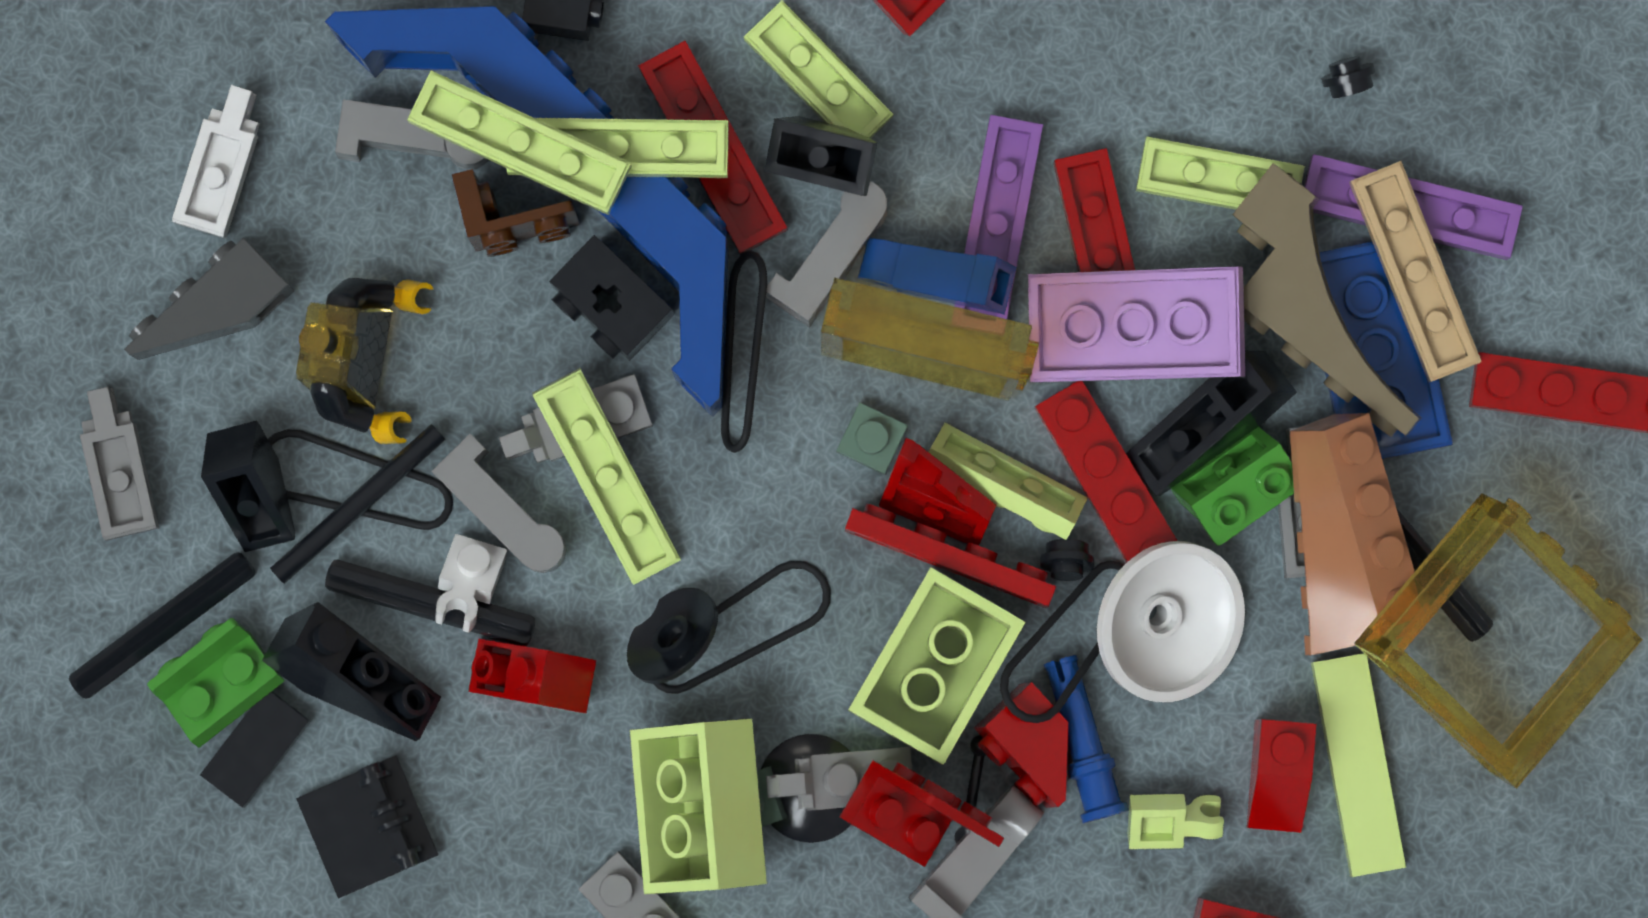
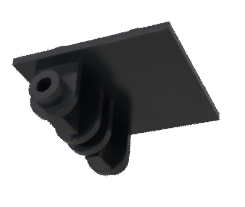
[296,755,439,899]

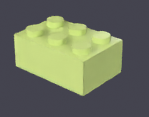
[848,567,1026,765]
[630,719,767,894]

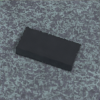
[200,691,311,808]

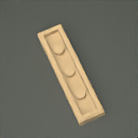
[1349,161,1482,382]

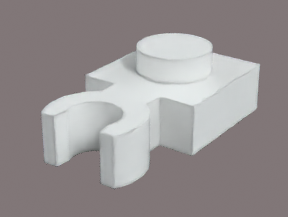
[435,534,507,633]

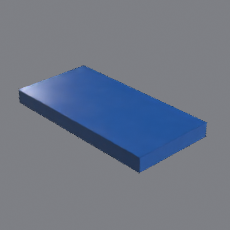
[1319,242,1453,459]

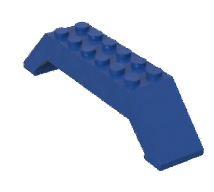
[325,6,729,417]

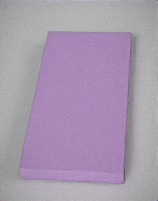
[1028,267,1245,382]

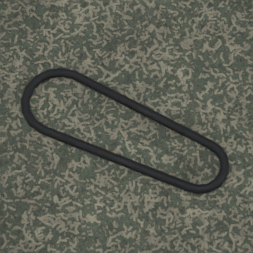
[721,250,767,453]
[268,429,453,530]
[1000,560,1124,723]
[654,561,831,694]

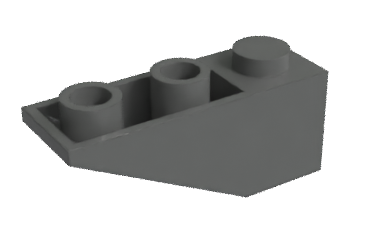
[124,238,294,360]

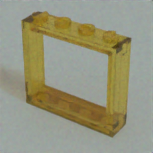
[821,277,1039,401]
[1354,493,1643,789]

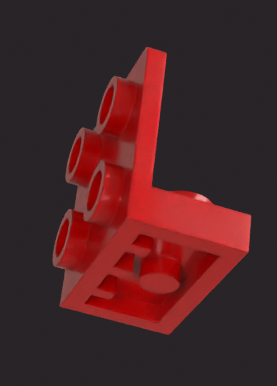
[840,760,1004,867]

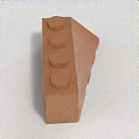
[1290,413,1429,656]

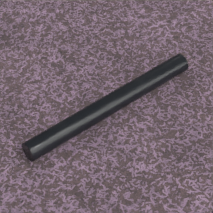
[270,424,446,584]

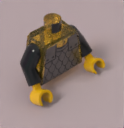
[296,278,433,444]

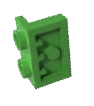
[1171,427,1294,546]
[147,618,285,748]

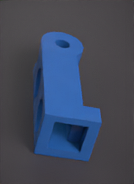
[858,238,1017,315]

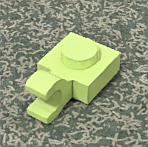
[1128,794,1224,849]

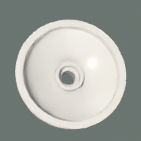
[1097,541,1245,702]

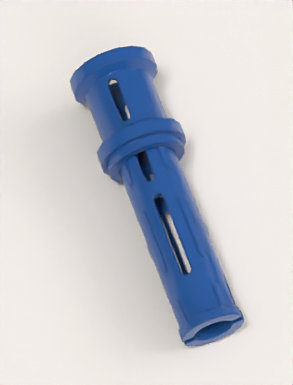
[1044,655,1129,823]

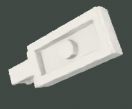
[172,85,260,239]

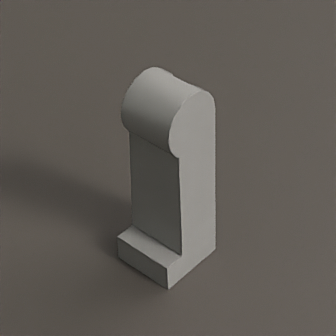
[335,99,488,170]
[766,181,887,328]
[432,433,567,573]
[908,785,1044,918]

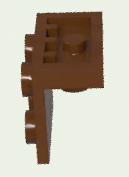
[452,169,580,257]

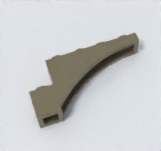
[1232,163,1422,437]

